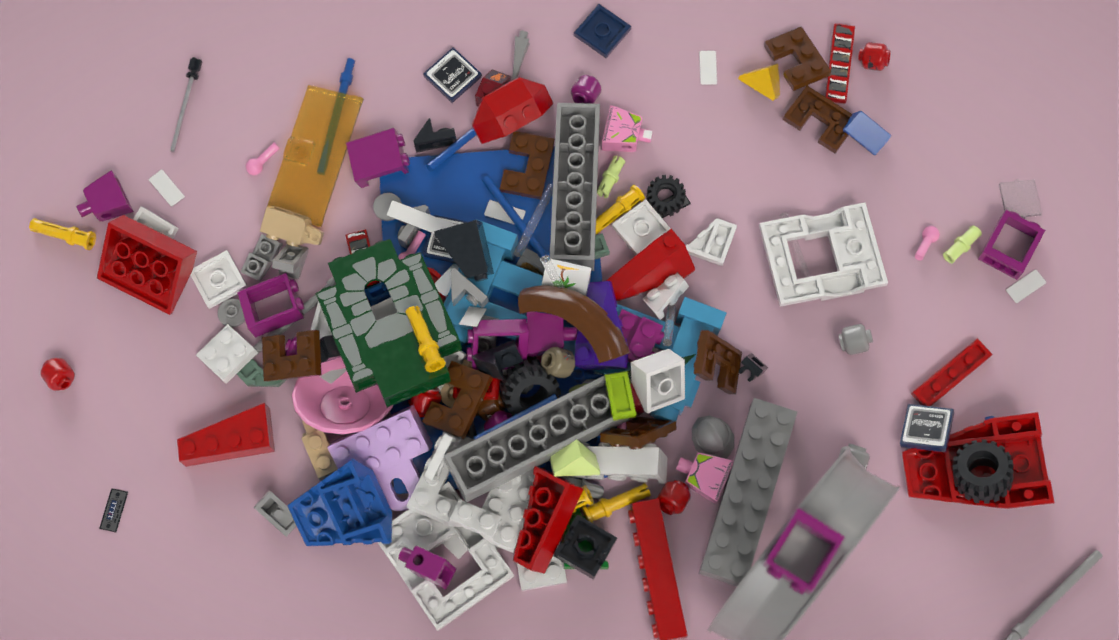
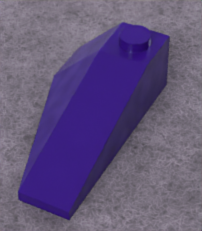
[575,281,628,371]

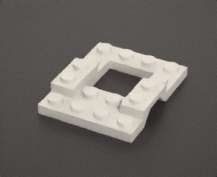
[759,202,888,307]
[407,432,543,553]
[378,482,514,631]

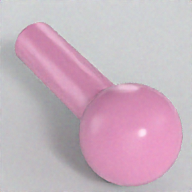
[246,142,280,175]
[915,226,940,261]
[398,230,426,260]

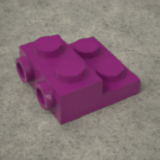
[619,309,665,363]

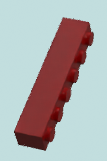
[628,498,688,640]

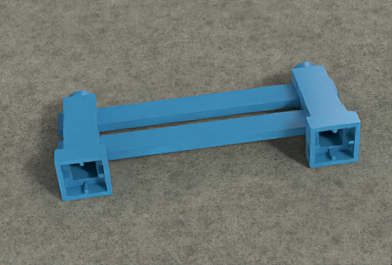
[444,219,727,421]

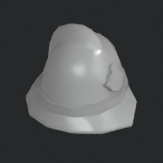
[692,416,734,459]

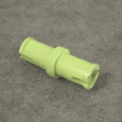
[597,155,626,198]
[943,225,982,264]

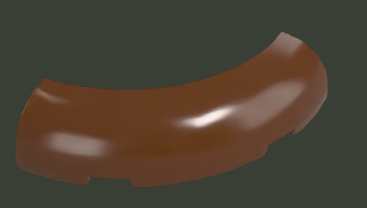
[518,285,630,363]

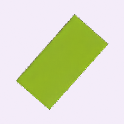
[604,371,636,421]

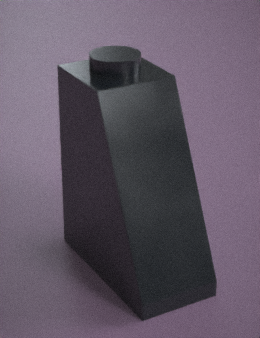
[434,220,494,282]

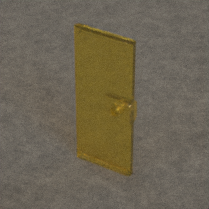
[267,85,364,227]

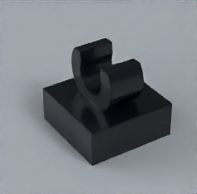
[739,353,768,382]

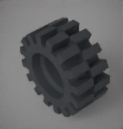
[646,175,686,217]

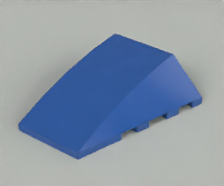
[287,459,392,546]

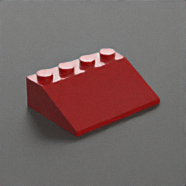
[97,215,197,315]

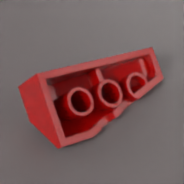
[606,229,696,302]

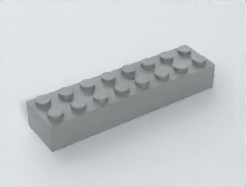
[550,103,600,271]
[444,373,629,503]
[699,398,797,586]

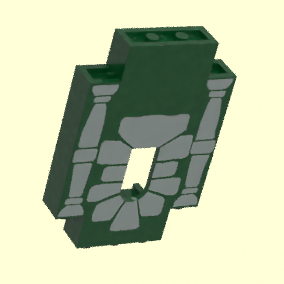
[316,239,462,407]

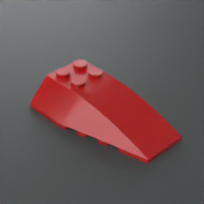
[902,412,1055,509]

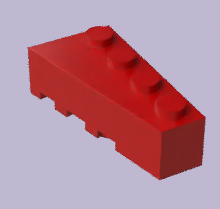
[177,403,275,467]

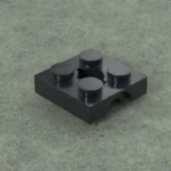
[554,515,617,580]

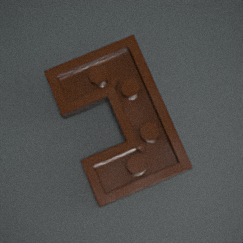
[764,26,831,91]
[783,85,852,154]
[500,131,555,200]
[262,330,322,382]
[694,330,742,394]
[422,361,493,440]
[600,417,677,450]

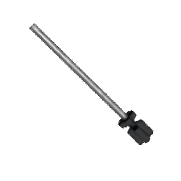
[170,57,202,152]

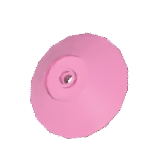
[292,357,393,434]

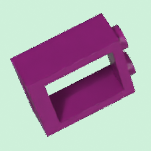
[978,210,1046,280]
[237,273,305,338]
[467,319,529,370]
[763,508,845,595]

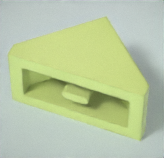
[550,439,600,477]

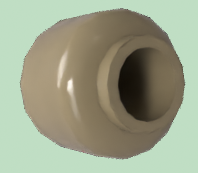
[541,347,575,378]

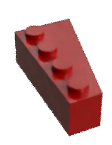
[513,466,584,574]

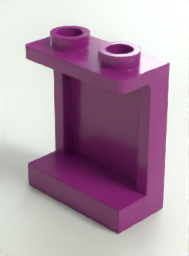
[346,128,410,188]

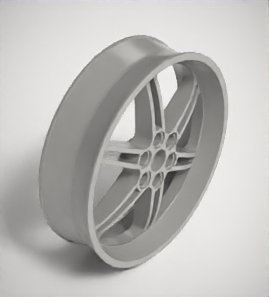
[708,448,900,640]

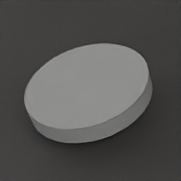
[373,193,402,221]
[218,299,245,328]

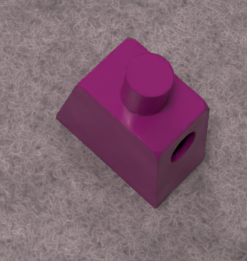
[76,170,134,222]
[527,312,577,358]
[398,546,457,590]

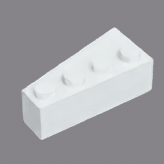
[571,443,668,484]

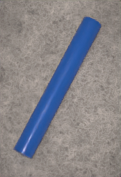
[426,129,476,172]

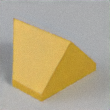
[738,63,780,101]

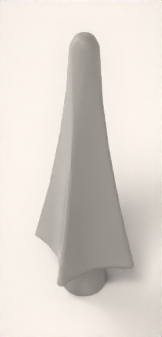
[511,31,530,81]

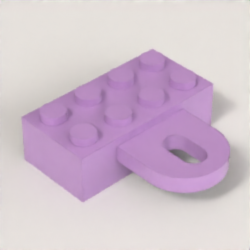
[327,404,433,511]

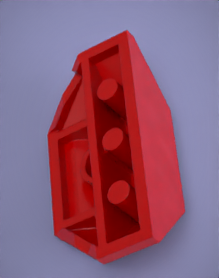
[472,77,554,144]

